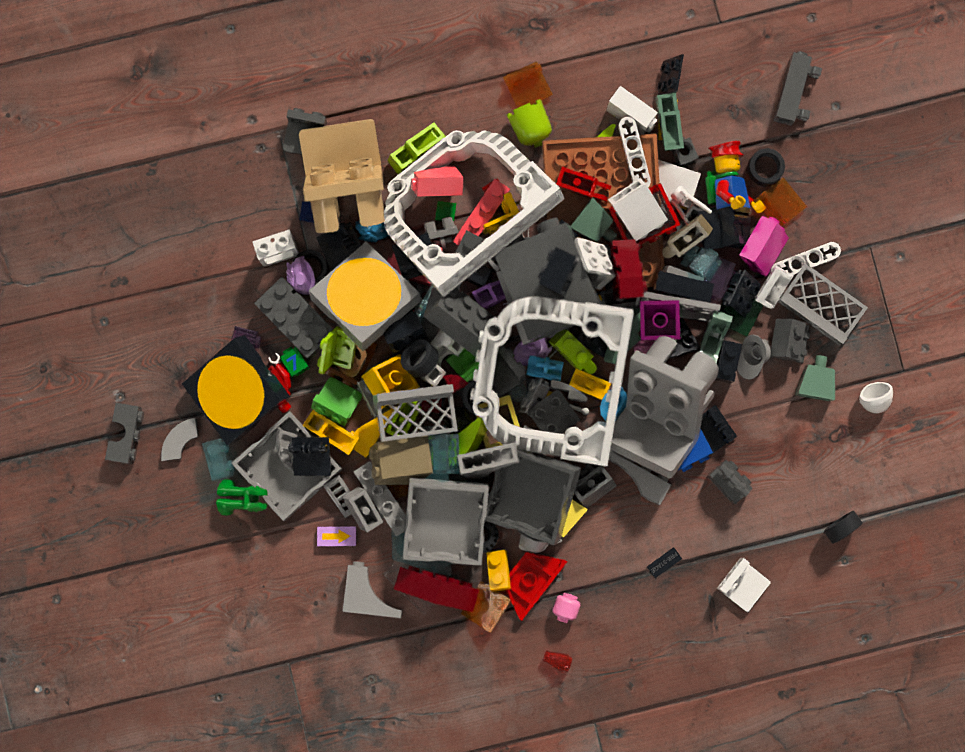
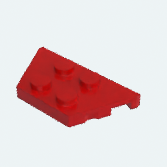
[506,552,567,621]

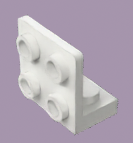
[574,238,615,289]
[717,558,771,612]

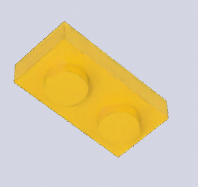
[569,368,611,401]
[486,549,511,592]

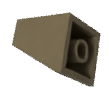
[369,435,433,485]

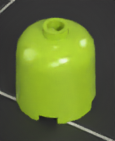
[507,99,552,148]

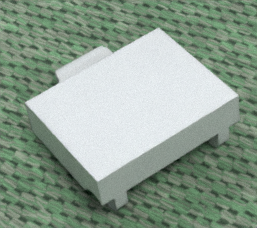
[658,160,701,213]

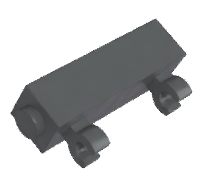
[773,51,822,126]

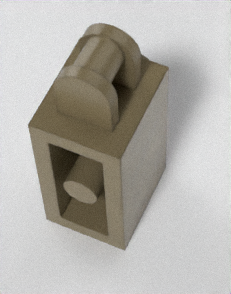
[662,214,713,258]

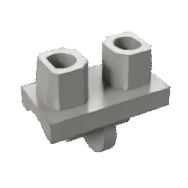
[424,216,458,250]

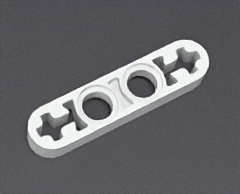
[618,117,651,187]
[770,242,841,275]

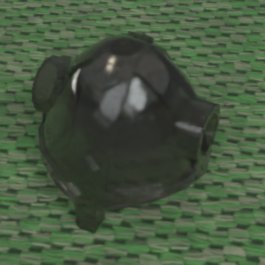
[438,406,472,439]

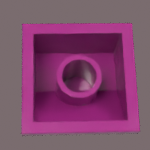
[640,300,680,340]

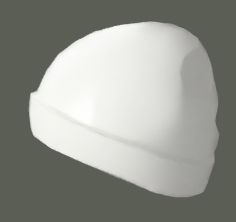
[859,382,893,413]

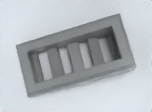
[324,475,351,518]

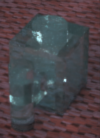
[681,245,722,281]

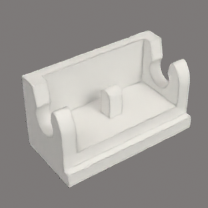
[755,265,793,309]

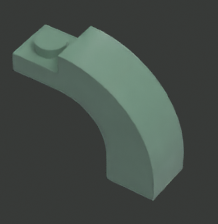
[698,311,733,364]

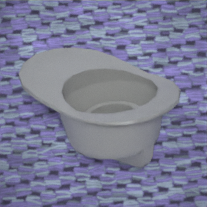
[737,335,771,379]
[518,530,563,553]

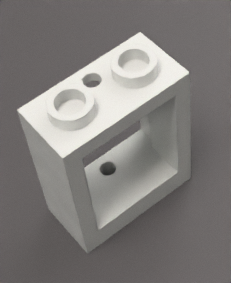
[252,229,299,267]

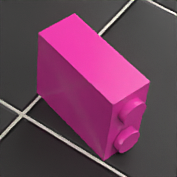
[739,216,789,277]

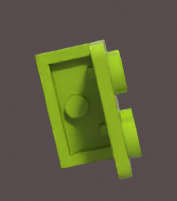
[317,326,356,374]

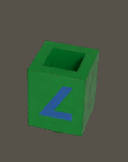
[280,347,310,378]

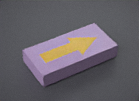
[317,526,356,546]

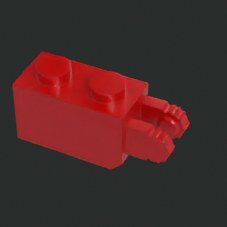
[555,167,612,202]

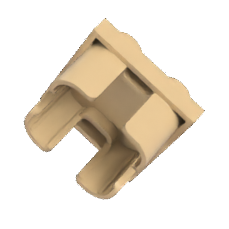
[299,119,385,233]

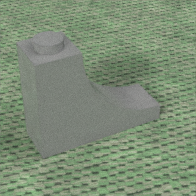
[457,443,519,480]
[343,561,402,618]

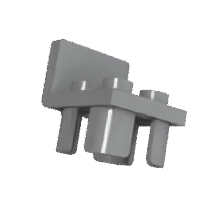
[610,336,718,478]

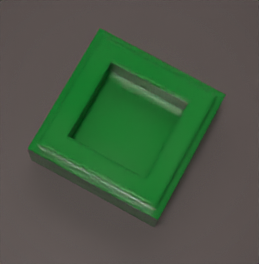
[435,201,456,221]

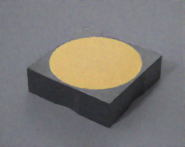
[182,335,290,446]

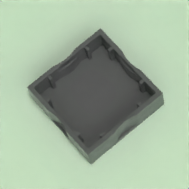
[485,450,581,545]

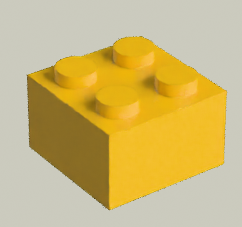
[362,354,420,409]

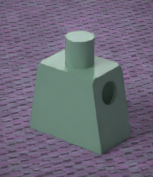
[571,198,617,243]
[795,355,835,402]

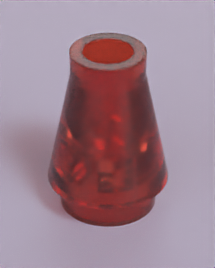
[543,650,573,673]

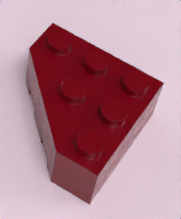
[610,239,647,300]
[394,565,479,612]

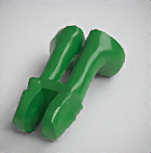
[216,479,268,516]

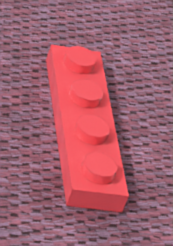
[453,179,510,246]

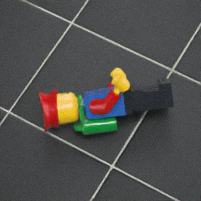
[705,141,766,249]

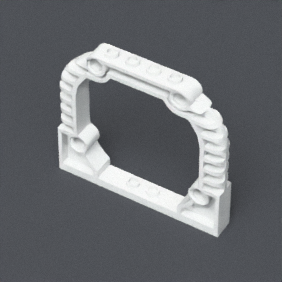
[384,131,565,297]
[470,296,633,466]

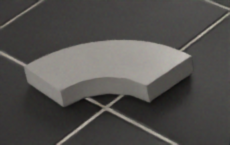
[161,418,198,461]
[276,429,303,477]

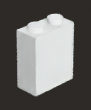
[606,86,658,135]
[608,178,668,241]

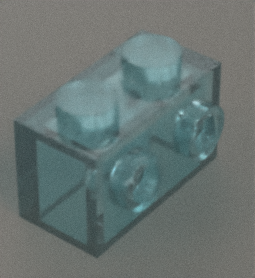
[428,434,460,474]
[202,438,235,482]

